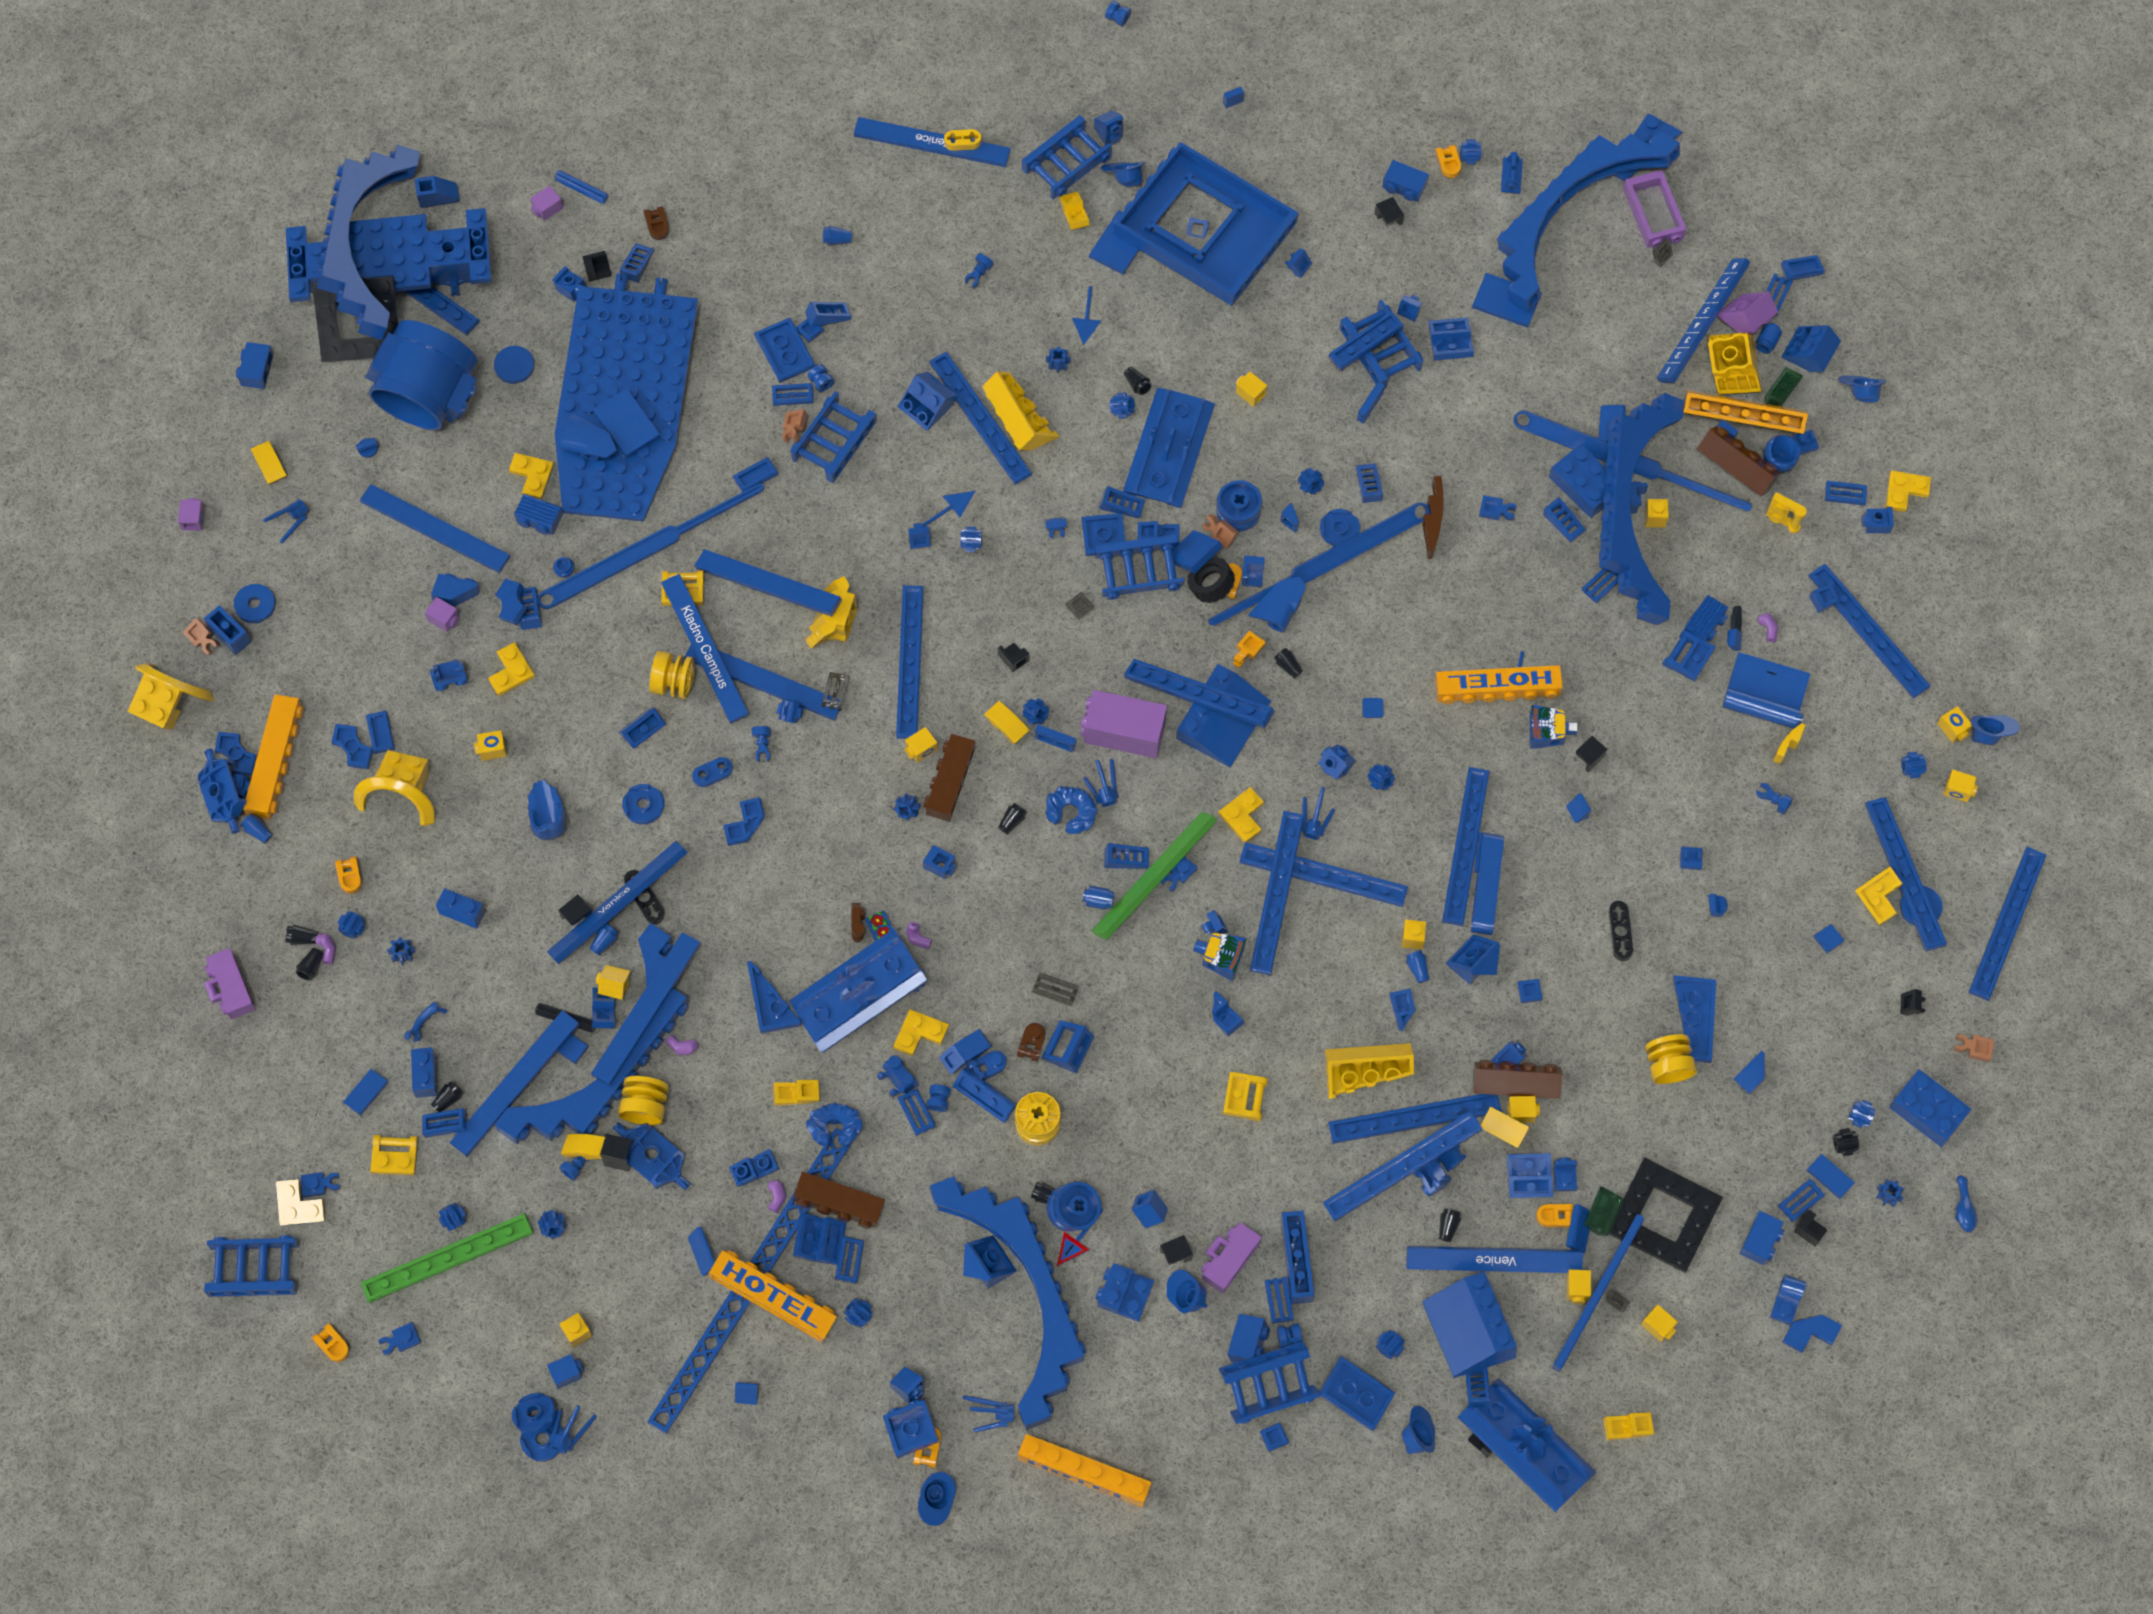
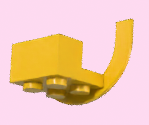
[127,663,214,730]
[354,750,435,826]

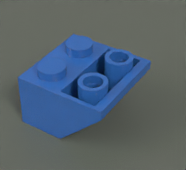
[1781,325,1841,372]
[897,372,957,431]

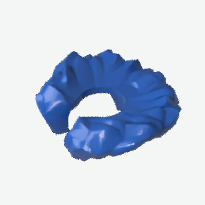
[1045,786,1097,834]
[806,1102,862,1147]

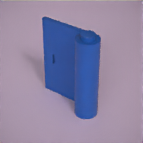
[1722,652,1811,729]

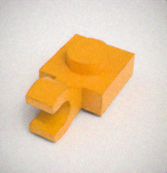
[1233,630,1266,668]

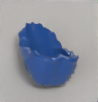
[527,780,566,840]

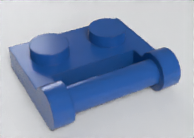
[1662,630,1716,682]

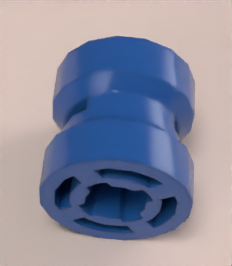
[1105,0,1131,26]
[807,364,835,392]
[926,1084,951,1112]
[1277,1323,1302,1348]

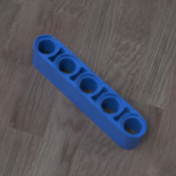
[1471,833,1504,935]

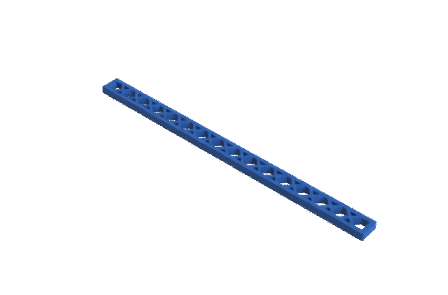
[647,1128,854,1434]

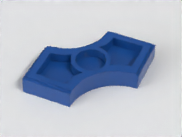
[495,578,527,625]
[331,724,373,770]
[215,732,257,776]

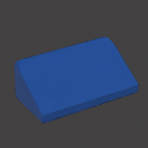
[1599,405,1626,442]
[619,707,666,749]
[688,1227,715,1276]

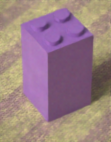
[1081,690,1167,758]

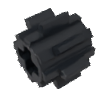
[1833,1128,1859,1156]

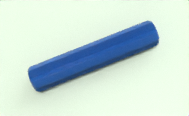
[555,170,608,204]

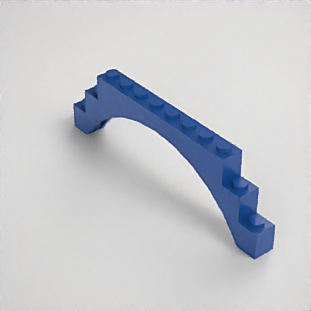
[1497,132,1680,312]
[315,144,420,340]
[1599,393,1684,625]
[494,923,689,1145]
[930,1176,1086,1430]

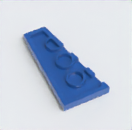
[1613,113,1682,182]
[1673,975,1716,1063]

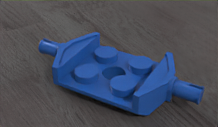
[198,748,246,834]
[612,1122,691,1191]

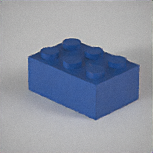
[1549,444,1606,518]
[1889,1069,1972,1148]

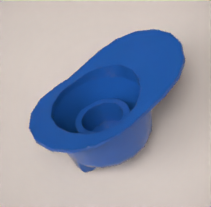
[1100,161,1146,186]
[1838,375,1886,402]
[1971,715,2020,745]
[1167,1270,1208,1314]
[1402,1406,1435,1454]
[918,1472,956,1526]

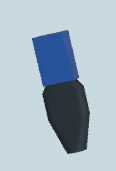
[1727,606,1742,651]

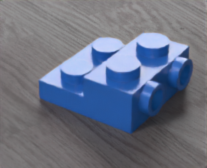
[1095,1263,1154,1322]
[883,1399,939,1458]

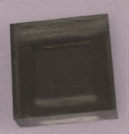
[1653,238,1673,267]
[1065,592,1094,620]
[1606,1289,1631,1313]

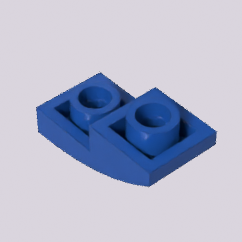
[729,1149,780,1187]

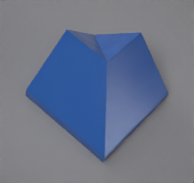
[1445,934,1500,985]
[963,1235,1017,1289]

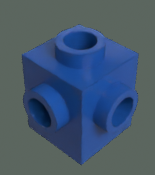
[1318,744,1356,780]

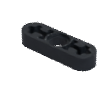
[624,870,664,925]
[1608,901,1633,961]

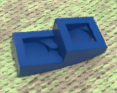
[1137,521,1180,545]
[592,987,615,1029]

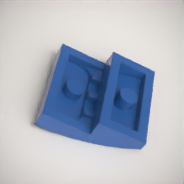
[1428,317,1474,360]
[1506,1153,1553,1198]
[793,1213,846,1265]

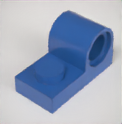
[1770,1274,1807,1325]

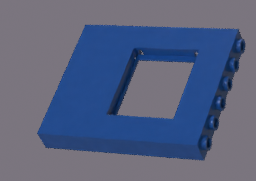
[1113,142,1299,306]

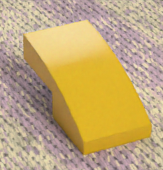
[1059,191,1090,230]
[250,441,287,485]
[983,701,1029,744]
[1773,723,1806,764]
[773,1080,820,1106]
[561,1134,605,1160]
[1603,1412,1654,1440]

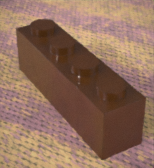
[1697,426,1781,496]
[923,734,975,822]
[1473,1060,1562,1099]
[792,1172,885,1229]

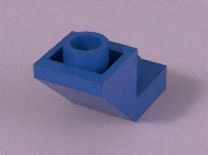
[939,1029,992,1074]

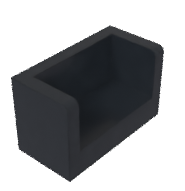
[600,1134,631,1172]

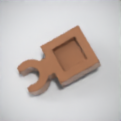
[782,409,807,444]
[1202,514,1239,549]
[183,618,220,655]
[1954,1034,1994,1062]

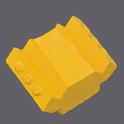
[1708,333,1762,394]
[805,576,857,649]

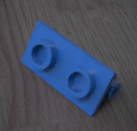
[1501,152,1523,194]

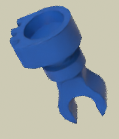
[965,253,994,289]
[752,726,771,763]
[1756,783,1793,815]
[559,1156,590,1181]

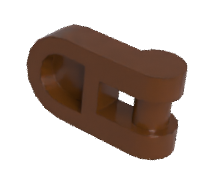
[643,206,669,240]
[851,903,865,942]
[1017,1023,1045,1062]

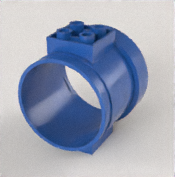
[364,320,478,430]

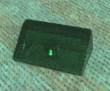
[1764,367,1803,406]
[1584,1187,1624,1237]

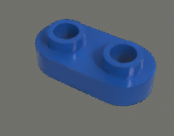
[692,757,733,787]

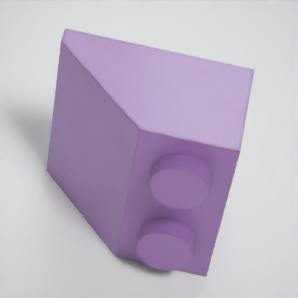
[1717,291,1778,334]

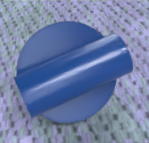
[356,437,378,458]
[1708,894,1728,917]

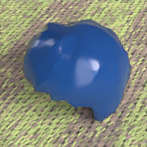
[1764,434,1801,473]

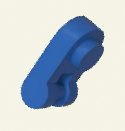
[966,1051,1007,1081]

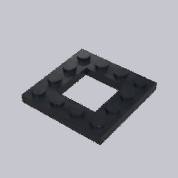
[312,275,399,362]
[1607,1157,1723,1273]

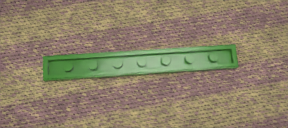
[1091,812,1217,940]
[360,1213,533,1303]

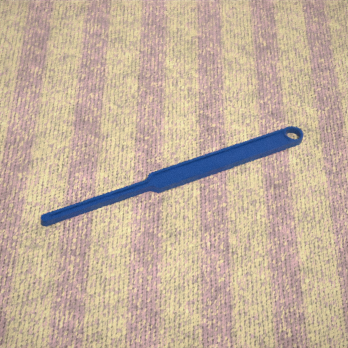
[1514,410,1752,511]
[537,484,764,609]
[1208,502,1430,626]

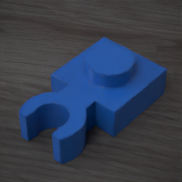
[1479,495,1517,521]
[1161,856,1197,892]
[301,1172,340,1198]
[378,1322,421,1355]

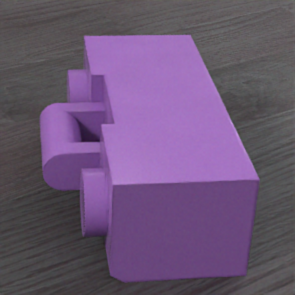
[204,948,255,1020]
[1201,1222,1262,1294]

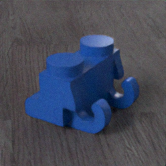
[430,659,468,691]
[877,1055,919,1097]
[1413,1158,1452,1196]

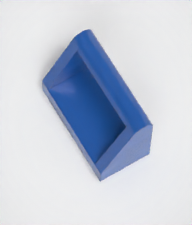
[1041,1020,1095,1073]

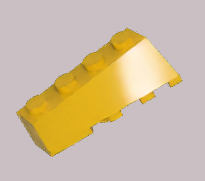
[982,371,1060,451]
[1325,1043,1414,1099]

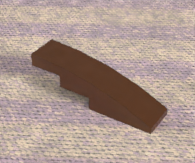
[1422,476,1443,559]

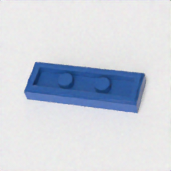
[953,1068,1017,1123]

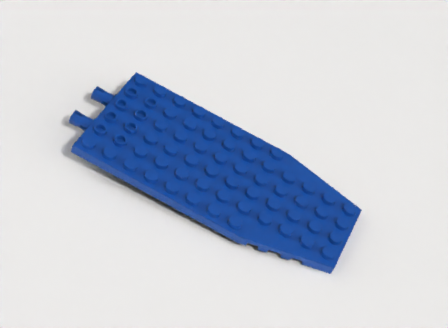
[555,273,698,522]

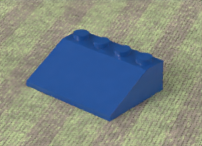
[1176,664,1271,768]
[1422,1271,1517,1378]

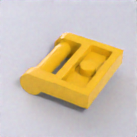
[1766,492,1807,534]
[661,570,704,606]
[1223,1072,1268,1121]
[370,1135,418,1175]

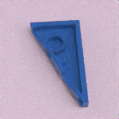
[747,961,801,1034]

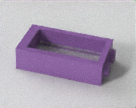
[1623,170,1687,248]

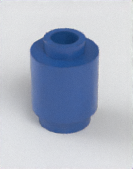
[1756,323,1782,354]
[1083,885,1114,910]

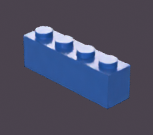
[1280,1210,1314,1304]

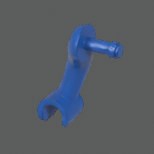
[404,1002,447,1042]

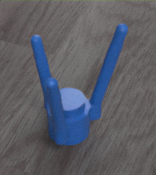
[263,499,309,543]
[1083,759,1119,807]
[1301,787,1335,840]
[962,1395,1014,1432]
[549,1405,597,1454]

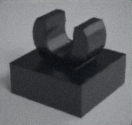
[1900,989,1926,1016]

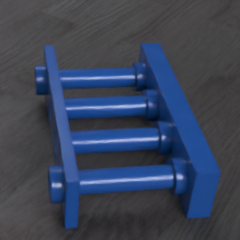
[1022,115,1112,200]
[1339,300,1423,388]
[790,391,877,483]
[1095,534,1184,600]
[204,1235,299,1297]
[1219,1341,1320,1424]

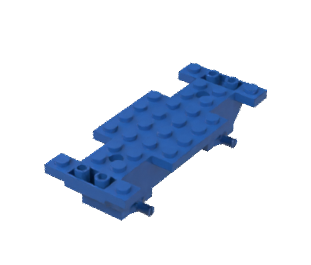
[286,208,492,308]

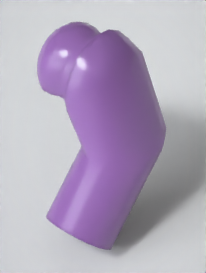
[1758,613,1778,643]
[906,922,932,949]
[315,933,336,964]
[665,1035,698,1056]
[768,1180,786,1214]

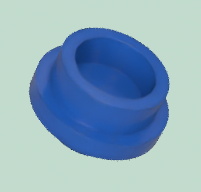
[553,557,574,577]

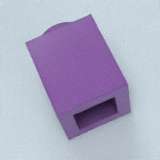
[530,186,563,221]
[178,498,205,531]
[425,597,459,632]

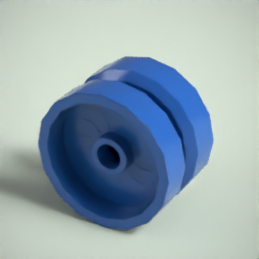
[1216,480,1262,532]
[1046,1181,1101,1232]

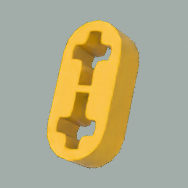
[944,129,981,151]

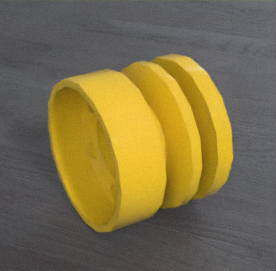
[649,651,695,699]
[1645,1034,1698,1084]
[618,1076,669,1126]
[1015,1092,1061,1146]

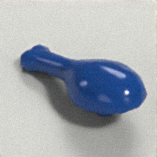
[1955,1175,1977,1233]

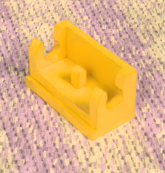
[1481,1107,1529,1148]

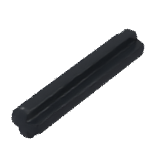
[535,1003,596,1033]

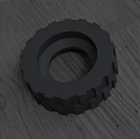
[1187,556,1235,603]

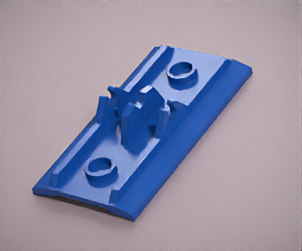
[1123,388,1215,508]
[789,929,928,1053]
[1457,1379,1596,1512]

